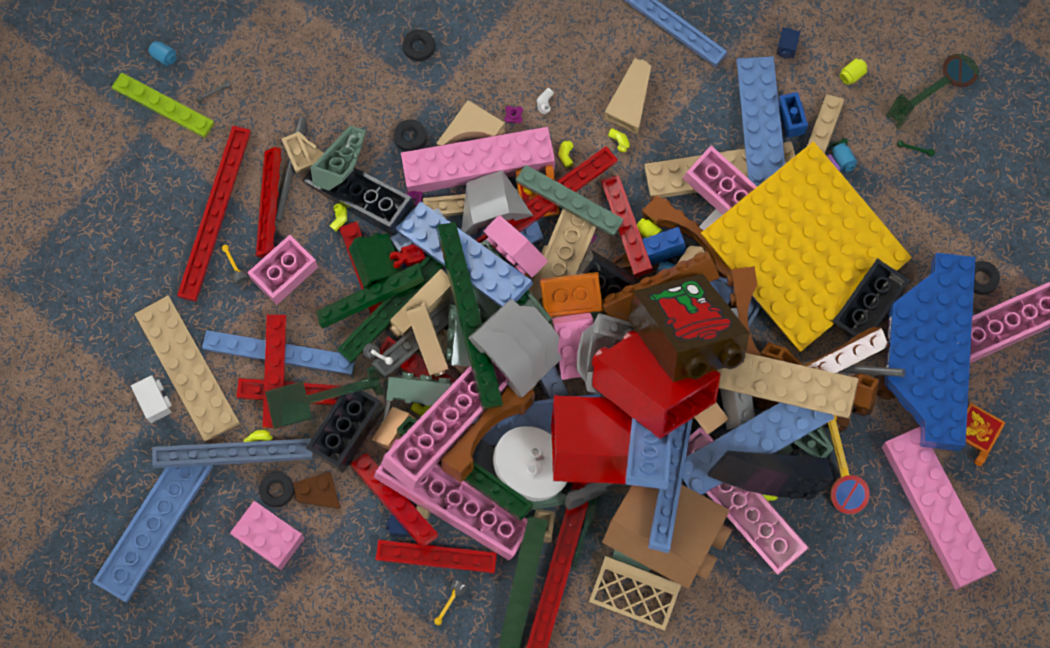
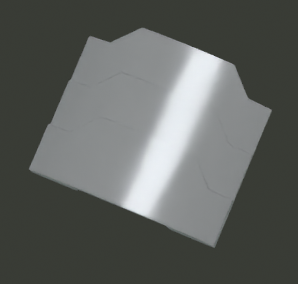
[468,299,562,398]
[577,314,635,396]

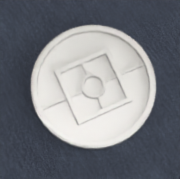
[493,426,567,501]

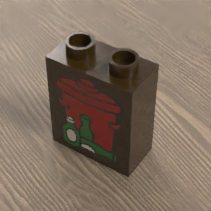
[629,273,750,382]

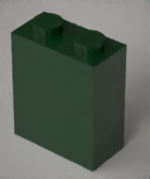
[348,233,402,288]

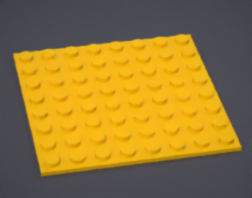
[700,141,912,353]

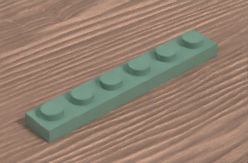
[516,165,624,237]

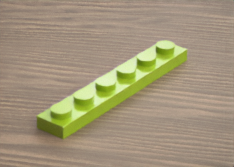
[112,72,215,138]

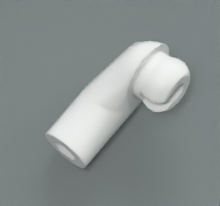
[537,88,554,114]

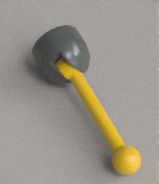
[221,245,249,286]
[434,579,468,625]

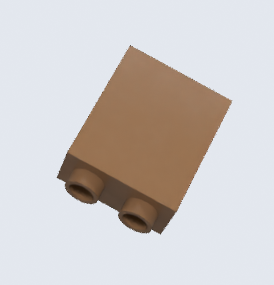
[602,484,732,589]

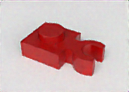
[389,244,426,268]

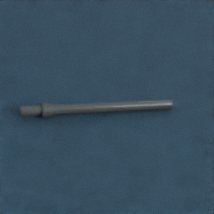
[275,117,307,222]
[800,360,905,377]

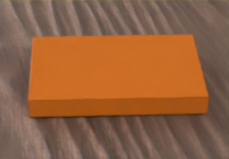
[540,272,603,317]

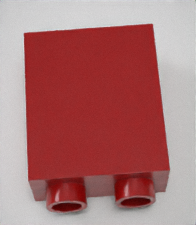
[592,330,721,439]
[551,396,632,484]

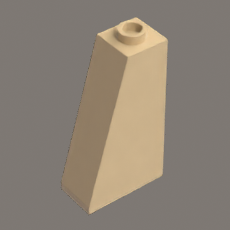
[604,58,651,134]
[390,269,453,337]
[406,301,448,376]

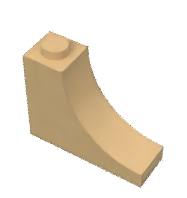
[436,100,506,146]

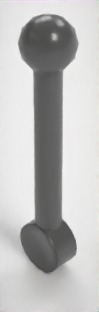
[196,81,231,102]

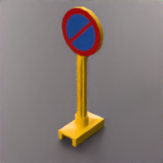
[828,415,870,514]

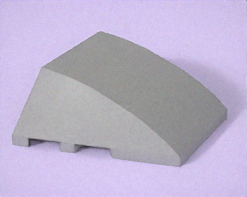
[461,170,533,235]

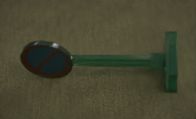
[886,54,979,129]

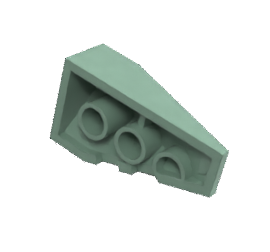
[311,125,366,190]

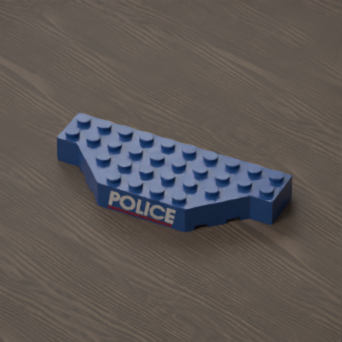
[884,253,975,451]

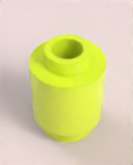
[839,59,867,85]
[637,218,663,239]

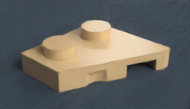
[282,132,324,174]

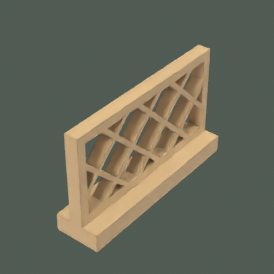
[589,556,681,630]

